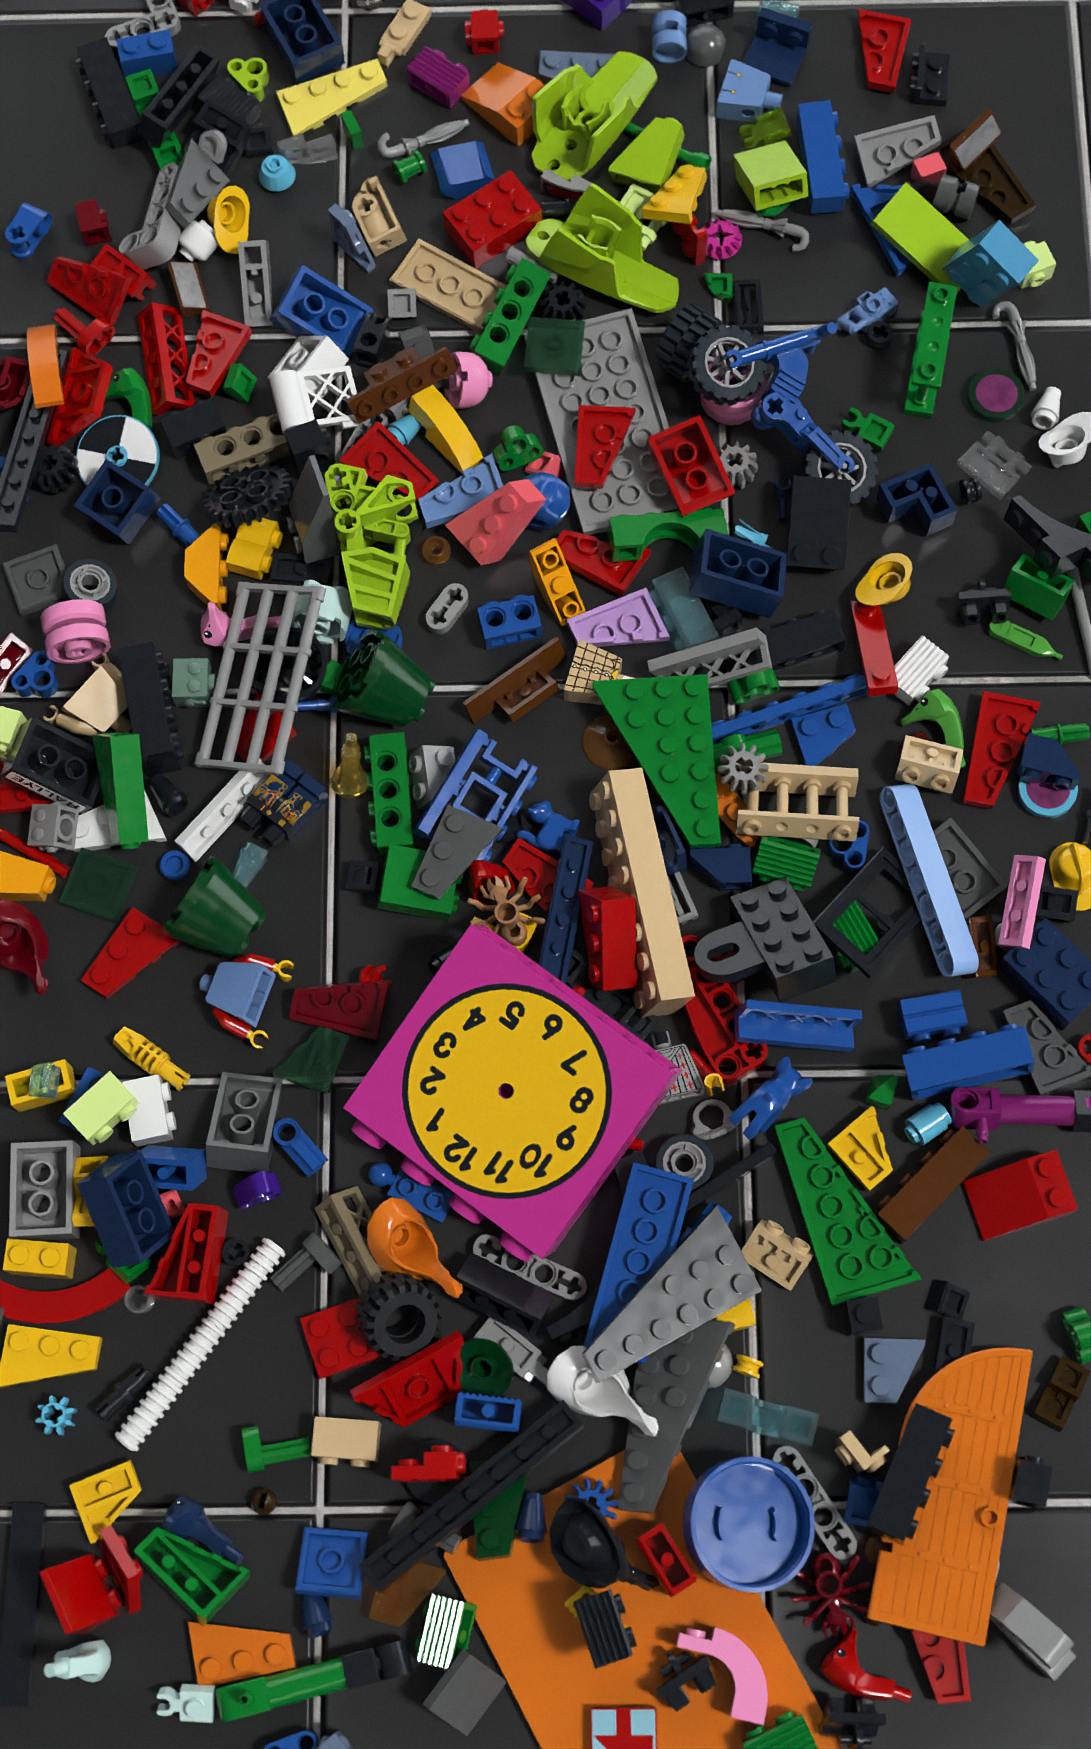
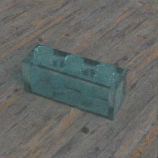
[649,566,720,652]

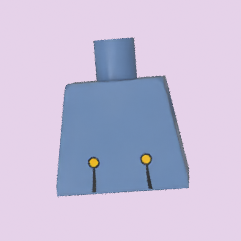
[716,59,783,122]

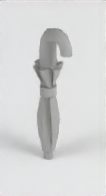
[378,119,470,158]
[715,209,809,252]
[992,301,1037,391]

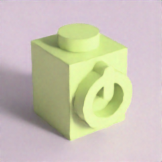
[1019,241,1056,289]

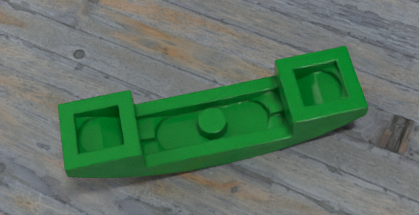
[125,68,184,170]

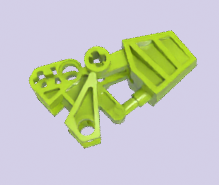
[325,464,418,631]

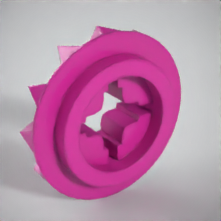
[700,218,742,259]

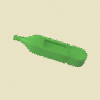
[988,621,1063,660]

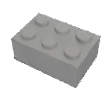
[9,1140,80,1241]

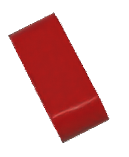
[467,860,515,905]

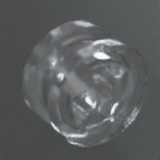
[124,1285,155,1314]

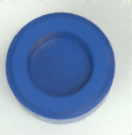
[160,850,191,882]

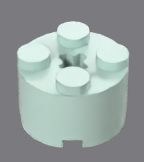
[291,580,353,644]

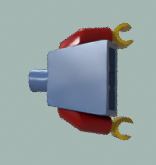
[199,953,294,1050]

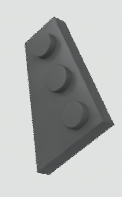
[411,805,503,900]
[1001,1000,1091,1096]

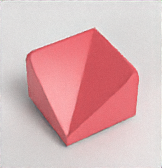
[910,152,947,183]

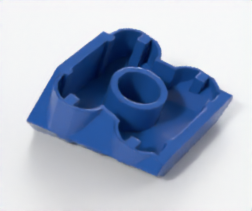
[431,141,495,200]

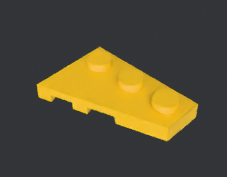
[641,165,707,224]
[0,1324,103,1388]

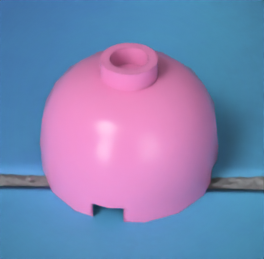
[443,352,493,409]

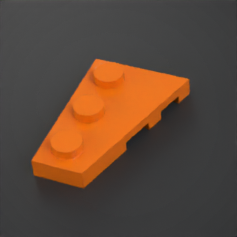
[188,1622,297,1686]

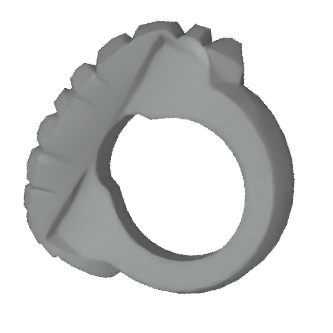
[691,1099,740,1140]

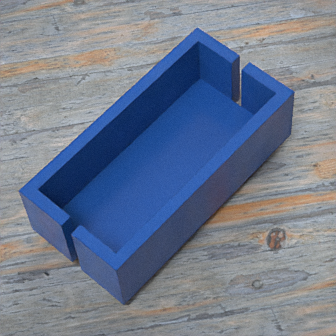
[902,1024,1035,1101]

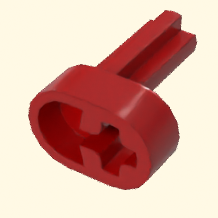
[53,308,115,356]

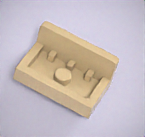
[834,1430,890,1474]

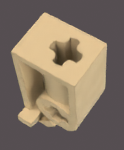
[352,176,407,256]

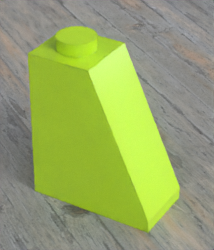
[608,117,685,194]

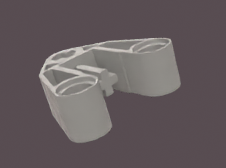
[989,1582,1076,1682]

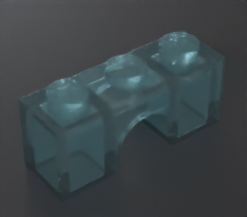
[716,1388,819,1448]

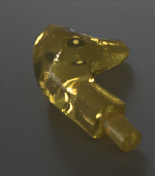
[332,733,367,799]

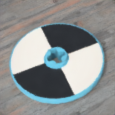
[76,415,160,486]

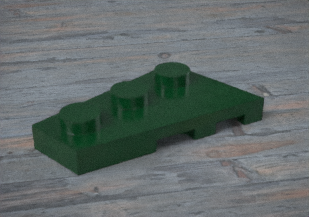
[468,1459,528,1561]

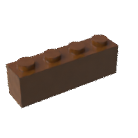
[876,1126,990,1244]

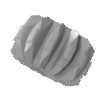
[716,441,758,489]
[718,743,769,795]

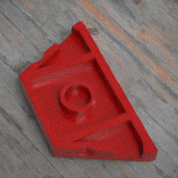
[47,347,113,446]
[350,1330,464,1427]

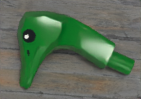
[105,368,152,430]

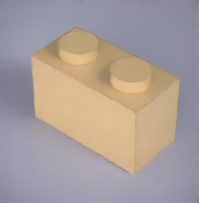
[311,1416,381,1468]

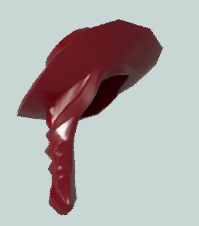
[0,898,50,996]

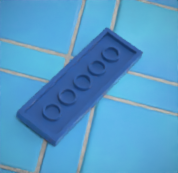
[584,1162,694,1365]

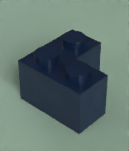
[876,463,957,536]

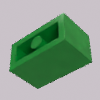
[1003,554,1075,621]

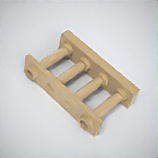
[736,763,859,841]

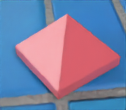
[159,1189,185,1219]

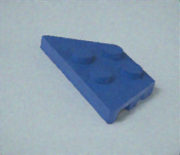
[850,184,913,276]

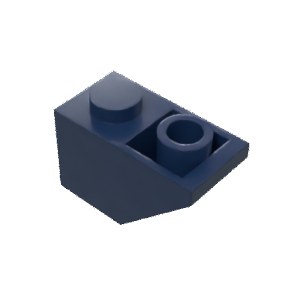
[1016,733,1081,791]
[689,844,752,891]

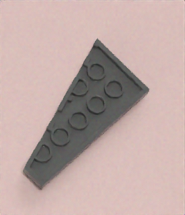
[618,1321,735,1514]

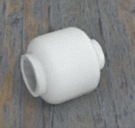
[178,219,218,262]

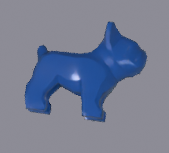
[728,1056,813,1140]

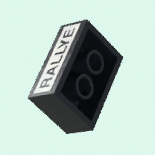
[0,716,101,815]

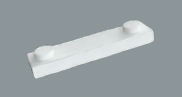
[175,758,270,862]

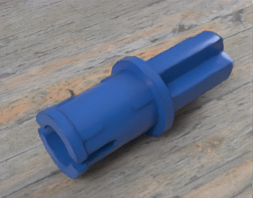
[156,503,201,547]

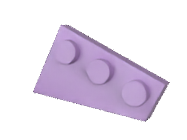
[567,588,670,647]

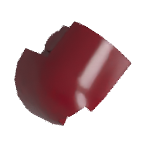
[0,356,31,411]

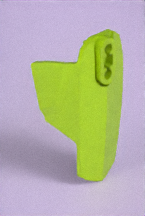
[532,51,658,182]
[525,183,679,313]

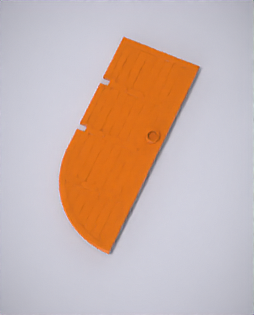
[867,1347,1033,1647]

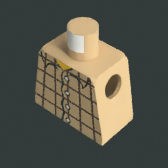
[564,640,634,705]

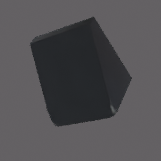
[924,1279,971,1320]

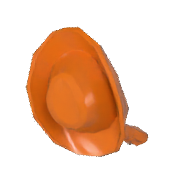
[367,1198,463,1298]

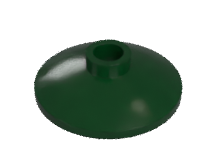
[459,1338,514,1398]

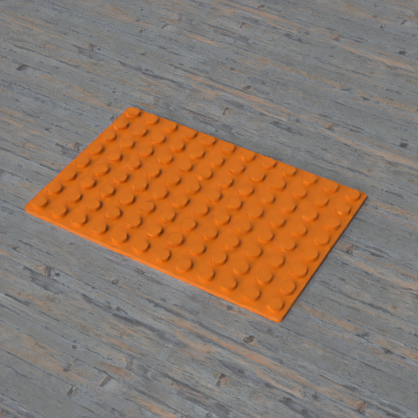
[444,1449,843,1749]

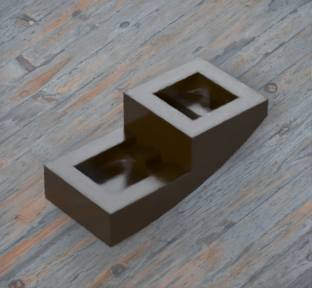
[1031,1355,1091,1432]

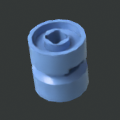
[652,10,687,64]

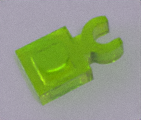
[739,107,791,148]

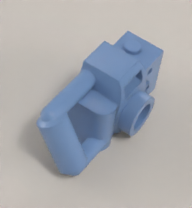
[837,287,899,334]

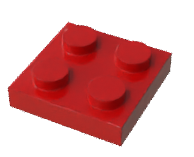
[300,1297,380,1380]

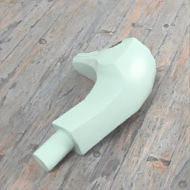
[44,1640,111,1682]

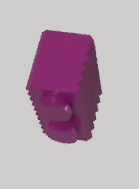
[407,46,470,109]

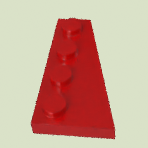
[962,691,1041,809]

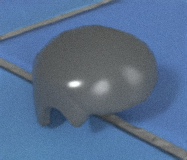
[686,23,726,67]

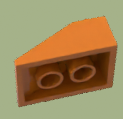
[461,62,545,147]

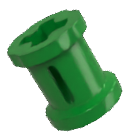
[392,150,427,184]

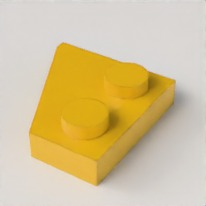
[827,1106,893,1192]

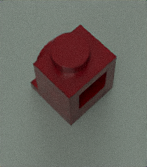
[75,199,113,247]

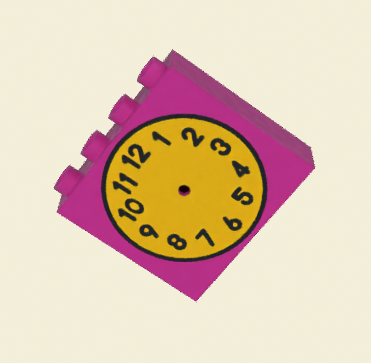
[343,925,683,1262]

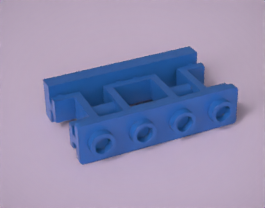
[413,729,538,862]

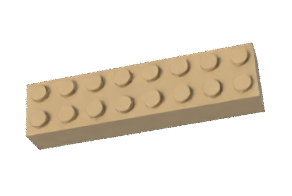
[589,768,695,1018]

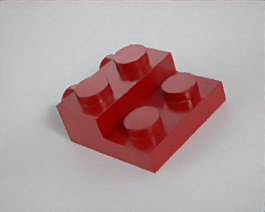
[391,1445,466,1482]

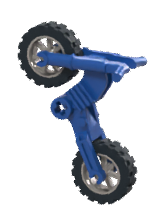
[687,322,879,506]

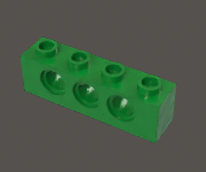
[469,258,551,376]
[364,732,415,856]

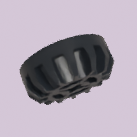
[252,627,328,703]

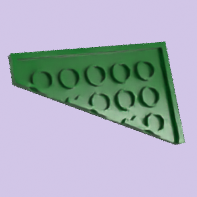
[592,674,721,849]

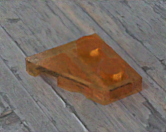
[368,1562,447,1627]

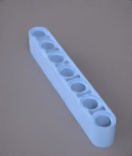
[880,784,979,977]

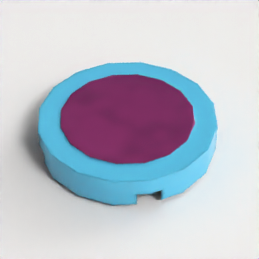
[1018,777,1078,819]

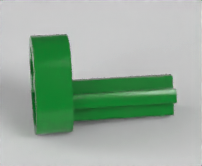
[242,1425,311,1473]

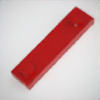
[850,601,898,696]

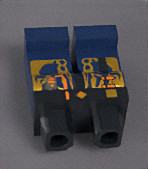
[240,757,329,847]

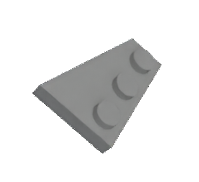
[854,115,941,188]

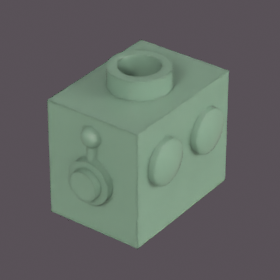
[172,658,217,708]

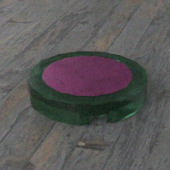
[967,368,1025,423]

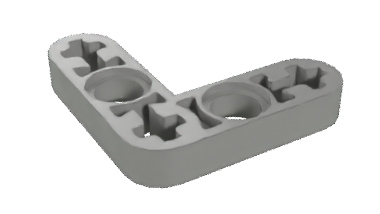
[105,0,181,55]

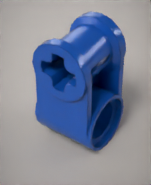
[5,203,52,259]

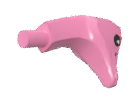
[200,602,281,646]

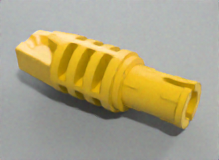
[113,1026,191,1091]

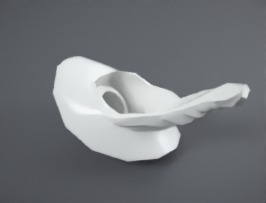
[547,1346,659,1436]

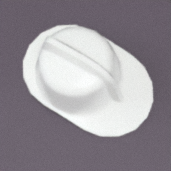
[1039,412,1091,468]

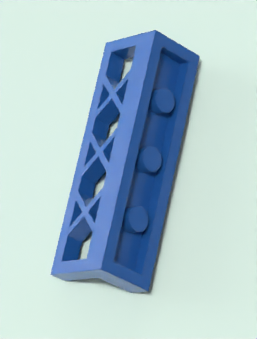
[734,1000,862,1052]

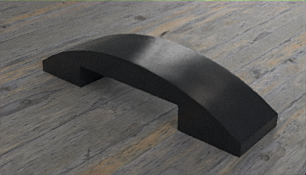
[566,949,660,1041]

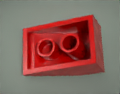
[645,415,735,517]
[962,1149,1078,1241]
[39,1554,122,1635]

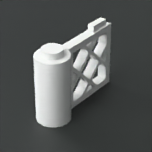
[269,365,359,434]

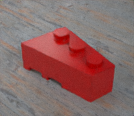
[578,886,637,991]
[143,1203,229,1305]

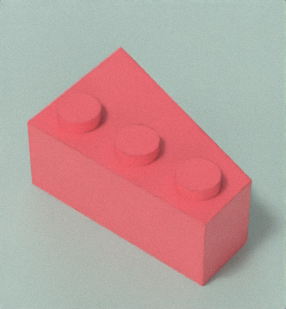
[445,479,547,565]

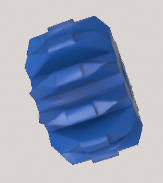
[565,1479,618,1520]

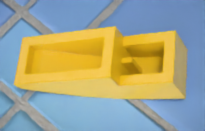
[408,385,484,473]

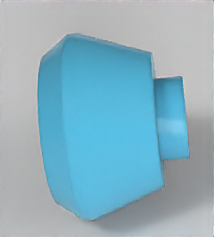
[258,155,295,192]

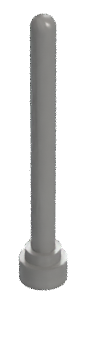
[1067,567,1091,675]

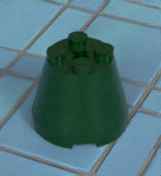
[332,629,435,727]
[161,855,267,958]

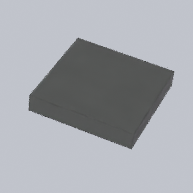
[2,544,66,616]
[423,1649,507,1736]

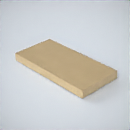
[389,239,507,335]

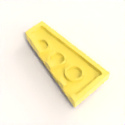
[276,59,387,141]

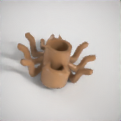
[467,876,545,947]

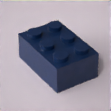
[259,0,345,85]
[689,529,787,618]
[998,917,1091,1031]
[77,1150,174,1268]

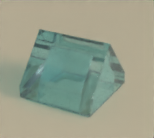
[28,1062,61,1099]

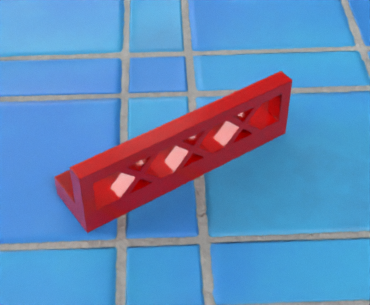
[138,302,195,416]

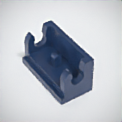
[654,805,687,876]

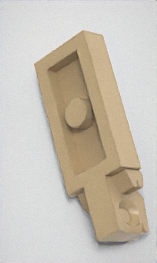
[377,0,431,67]

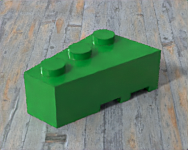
[134,1527,250,1627]

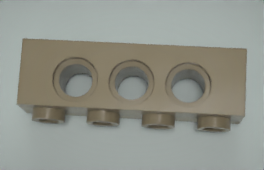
[194,413,290,485]

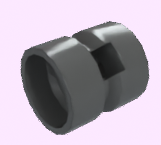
[932,174,981,221]

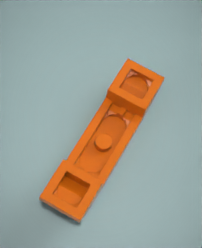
[27,324,64,408]

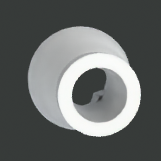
[1031,387,1061,430]

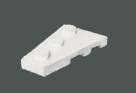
[74,790,167,852]

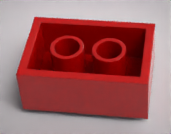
[443,170,542,269]

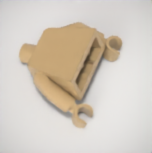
[43,653,132,736]

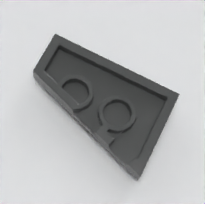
[165,138,230,229]
[933,818,1008,918]

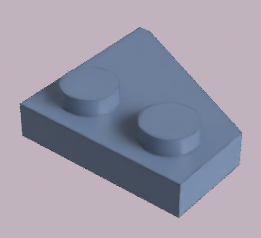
[328,203,376,273]
[863,1338,925,1404]

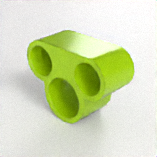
[227,57,269,102]

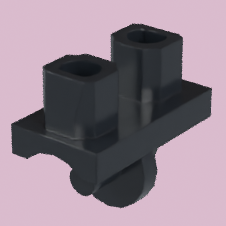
[955,580,1012,625]
[656,1650,716,1712]
[818,1697,887,1749]

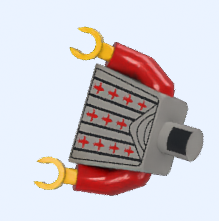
[651,1031,725,1105]

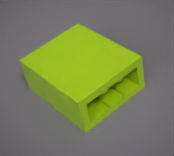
[733,140,809,211]

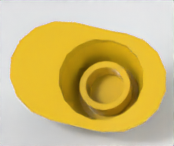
[207,186,249,254]
[855,553,913,606]
[1049,842,1091,911]

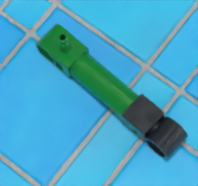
[215,1639,413,1723]

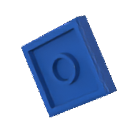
[295,1527,369,1599]

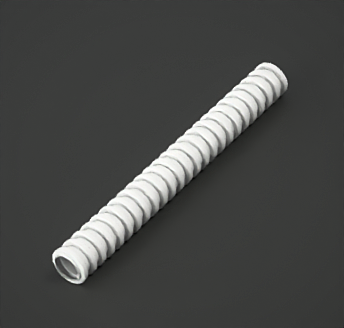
[114,1238,286,1452]

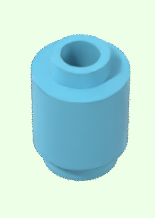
[904,1102,952,1146]

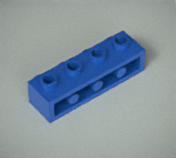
[796,100,849,214]

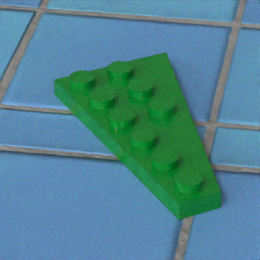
[774,1118,922,1307]

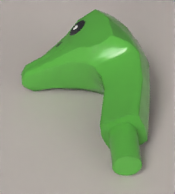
[900,689,967,769]

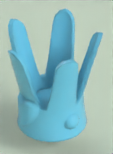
[735,518,773,549]

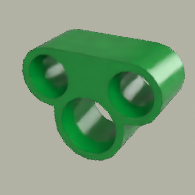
[493,425,544,471]
[727,669,780,704]
[1061,1306,1091,1365]

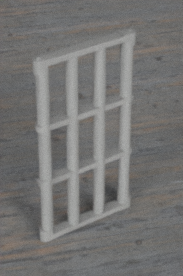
[194,582,326,776]

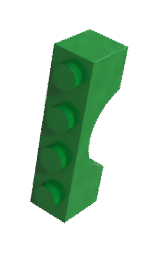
[607,508,728,562]

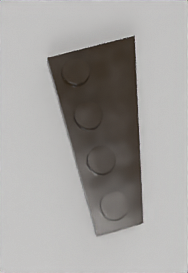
[930,127,1036,224]

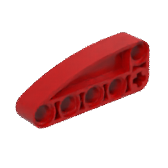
[682,935,768,1085]

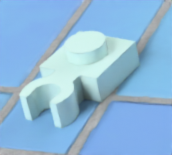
[157,1684,215,1723]

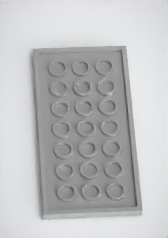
[524,308,678,535]

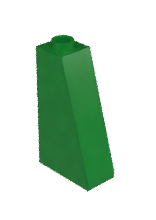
[93,732,149,849]

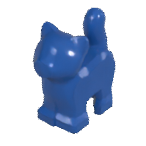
[517,800,580,856]

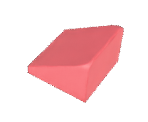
[524,451,564,479]

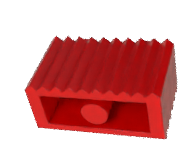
[635,1523,697,1598]

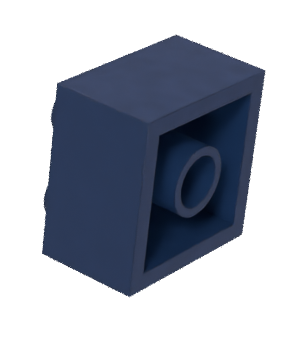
[74,459,161,544]

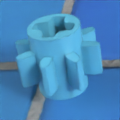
[36,1396,77,1436]

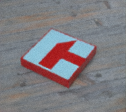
[590,1707,657,1749]

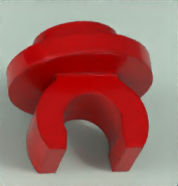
[359,965,392,986]

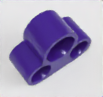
[233,1171,282,1209]

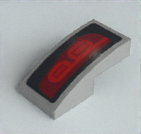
[540,169,591,200]

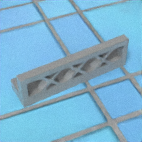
[647,627,772,687]

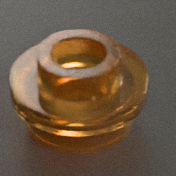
[422,536,451,564]

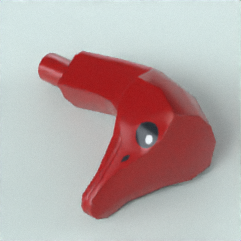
[821,1626,912,1703]

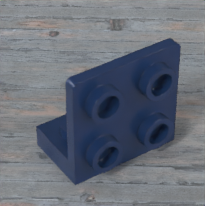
[743,7,813,86]

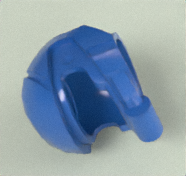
[521,472,570,530]

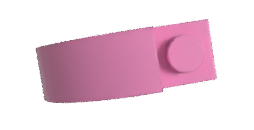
[676,1627,767,1725]

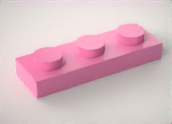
[998,855,1046,949]

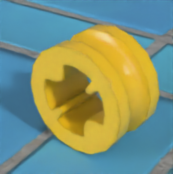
[732,1354,764,1379]

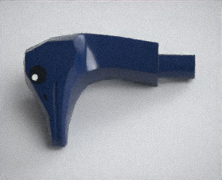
[162,1496,245,1565]

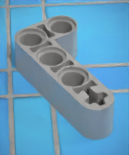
[119,163,182,270]

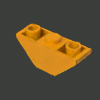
[184,523,229,611]
[529,538,586,626]

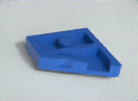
[790,703,856,766]

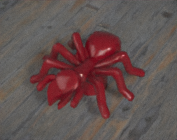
[791,1552,871,1637]

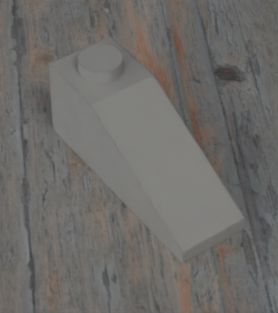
[238,240,273,327]

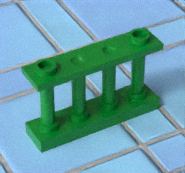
[903,281,957,419]

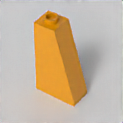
[0,851,56,902]

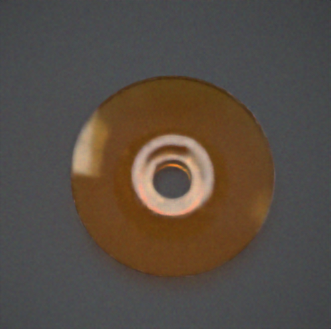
[583,714,636,770]

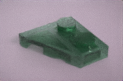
[272,1026,350,1095]

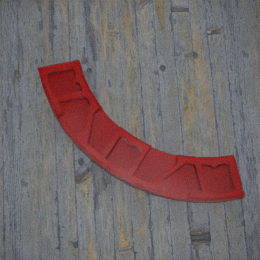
[0,1268,133,1324]

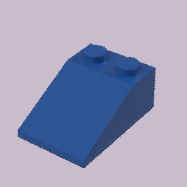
[269,265,374,357]

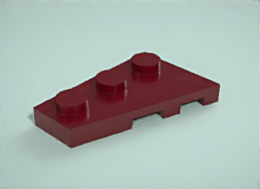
[289,980,390,1040]

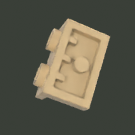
[895,735,964,794]
[741,1219,814,1291]

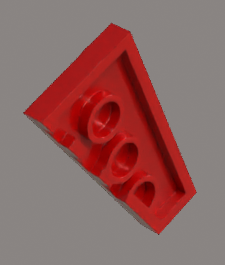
[910,1629,971,1704]

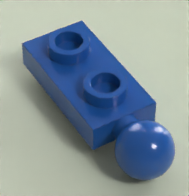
[368,1162,454,1224]

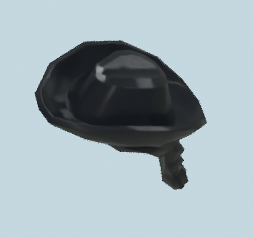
[549,1497,659,1591]

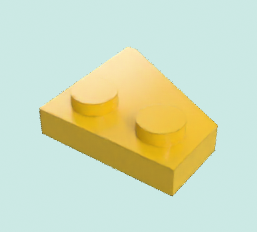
[69,1460,142,1544]

